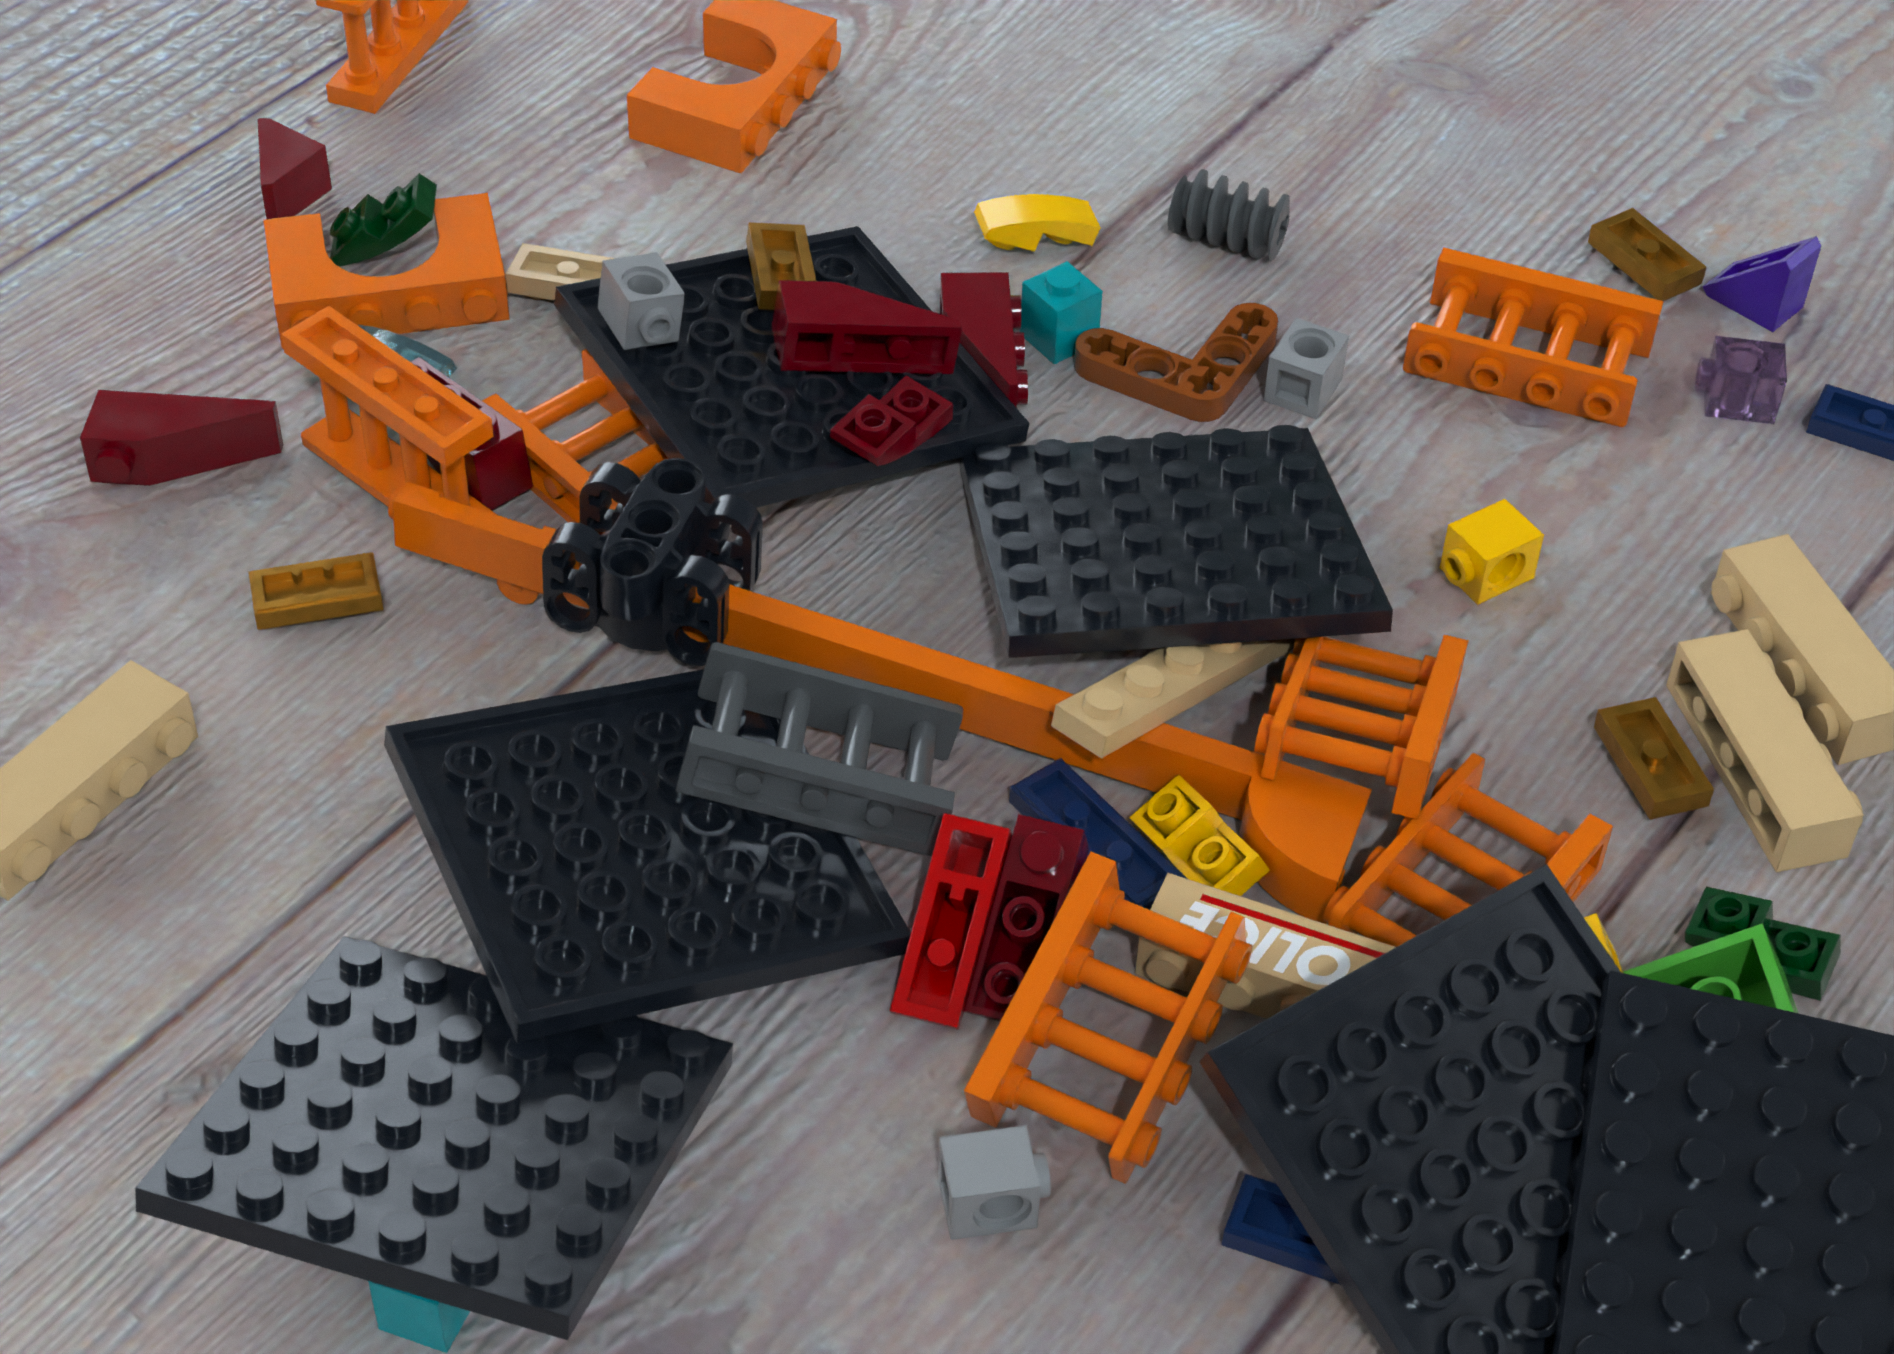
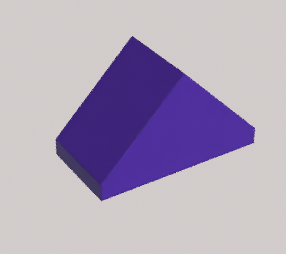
[1702,236,1821,332]

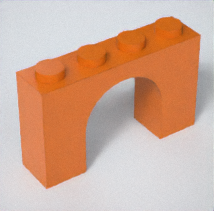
[627,0,841,173]
[263,193,510,349]

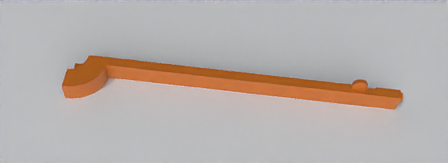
[388,482,1372,924]

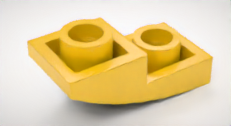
[974,194,1101,252]
[1129,774,1270,896]

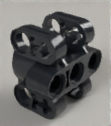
[542,458,763,666]

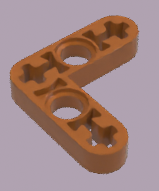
[1074,303,1278,422]

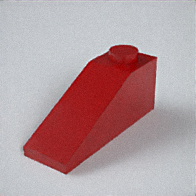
[890,813,1012,1030]

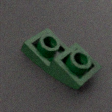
[330,173,437,267]
[1685,886,1841,1001]

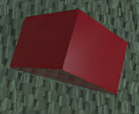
[257,118,332,219]

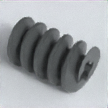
[1167,169,1290,262]

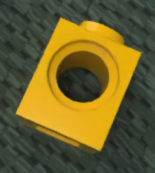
[1439,499,1544,605]

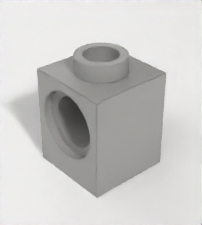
[598,252,685,350]
[1264,318,1349,419]
[938,1125,1051,1240]

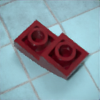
[830,376,953,466]

